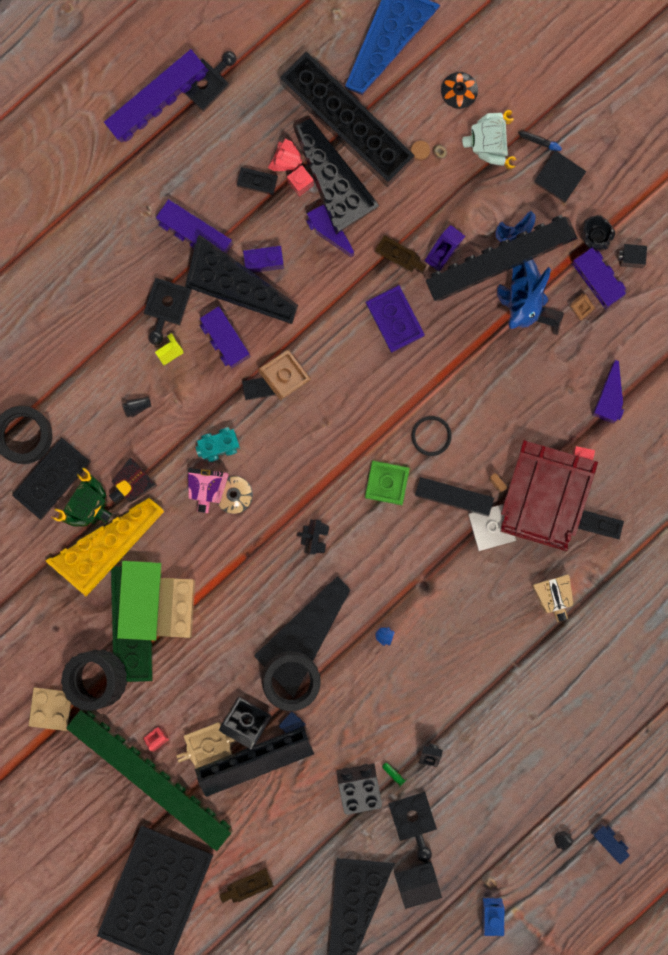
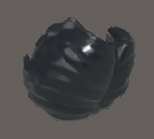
[580,215,615,250]

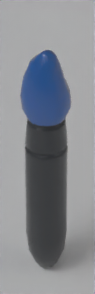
[518,131,562,151]

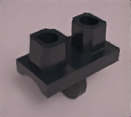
[296,519,329,555]

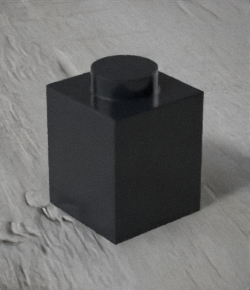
[618,244,647,268]

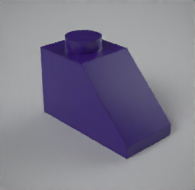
[424,225,466,271]

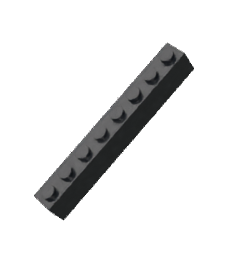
[426,215,578,302]

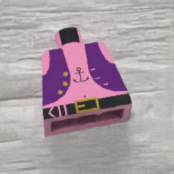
[188,468,229,513]

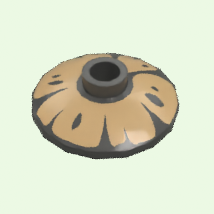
[217,476,253,514]

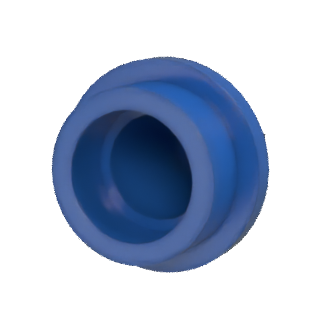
[375,627,395,646]

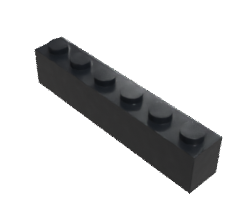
[195,726,314,797]

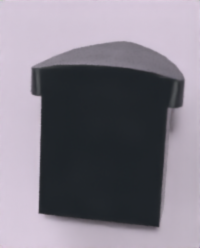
[536,307,564,335]

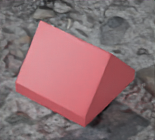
[143,727,169,752]

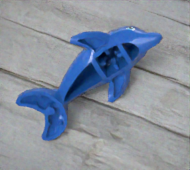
[496,211,551,329]

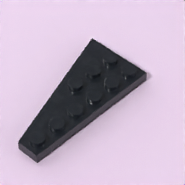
[294,118,379,235]
[185,235,298,324]
[254,576,350,698]
[329,857,395,955]

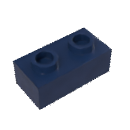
[591,824,630,864]

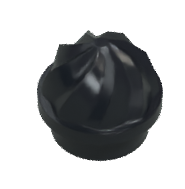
[554,831,575,852]

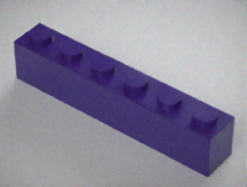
[104,49,208,143]

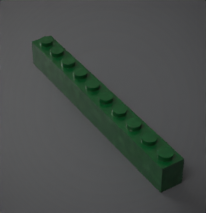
[66,710,233,852]

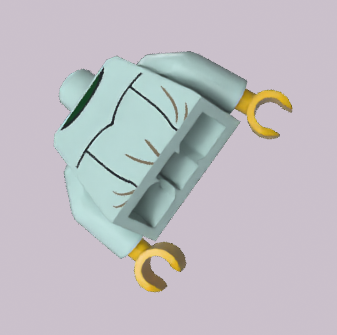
[462,110,516,169]

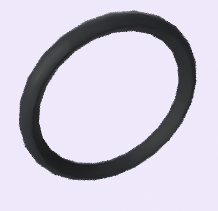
[411,416,452,456]

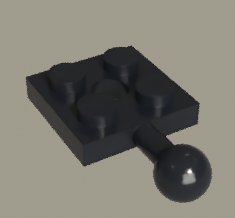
[184,51,237,112]
[144,278,192,345]
[388,792,437,862]

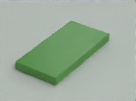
[117,561,162,641]

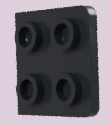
[336,763,382,815]

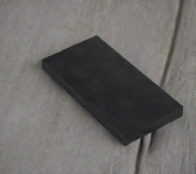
[12,437,91,520]

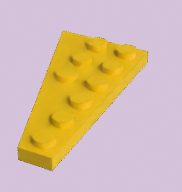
[45,498,164,597]

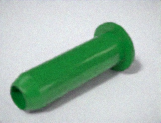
[382,763,407,787]

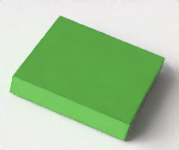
[365,461,410,506]

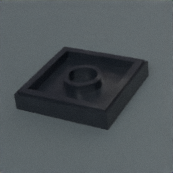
[534,151,587,203]

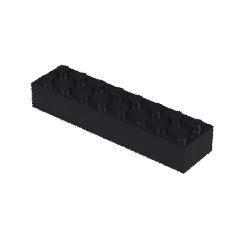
[280,51,415,188]

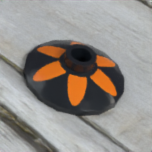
[441,72,478,109]

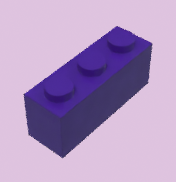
[572,247,626,310]
[199,307,251,369]

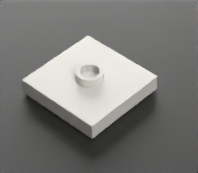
[468,504,516,551]

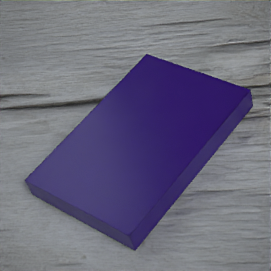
[365,285,425,353]

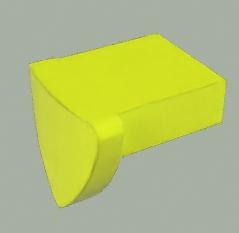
[155,333,184,365]

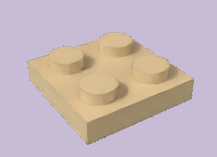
[29,687,72,731]

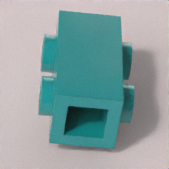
[195,427,240,462]

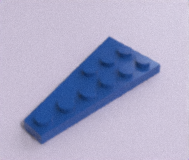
[345,0,440,95]

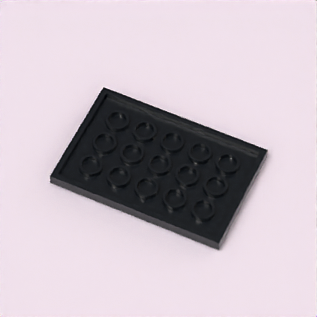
[97,825,214,955]

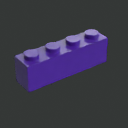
[156,199,233,254]

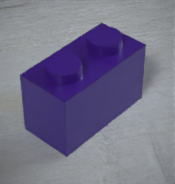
[243,246,284,273]

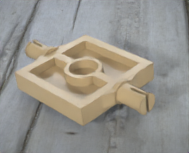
[176,722,235,768]

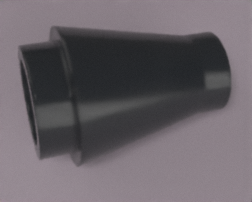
[122,396,152,418]

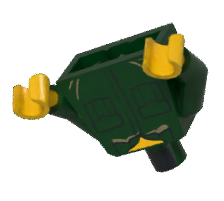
[51,468,112,527]

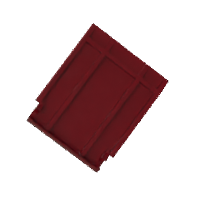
[500,440,598,551]

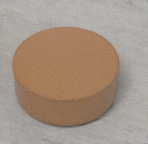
[411,141,430,161]

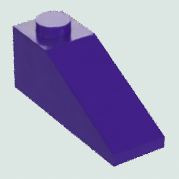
[306,204,354,257]
[592,360,624,424]

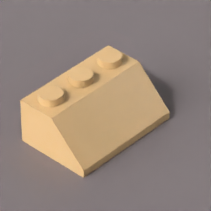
[157,578,195,638]

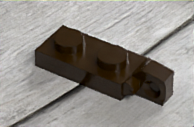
[375,235,427,274]
[219,868,274,903]

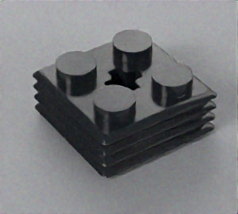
[219,697,271,749]

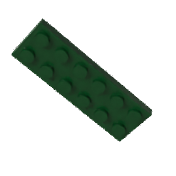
[111,566,153,682]

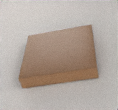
[258,350,311,401]

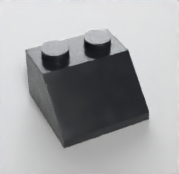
[394,860,442,909]

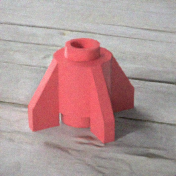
[268,139,303,172]

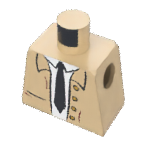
[532,575,573,622]

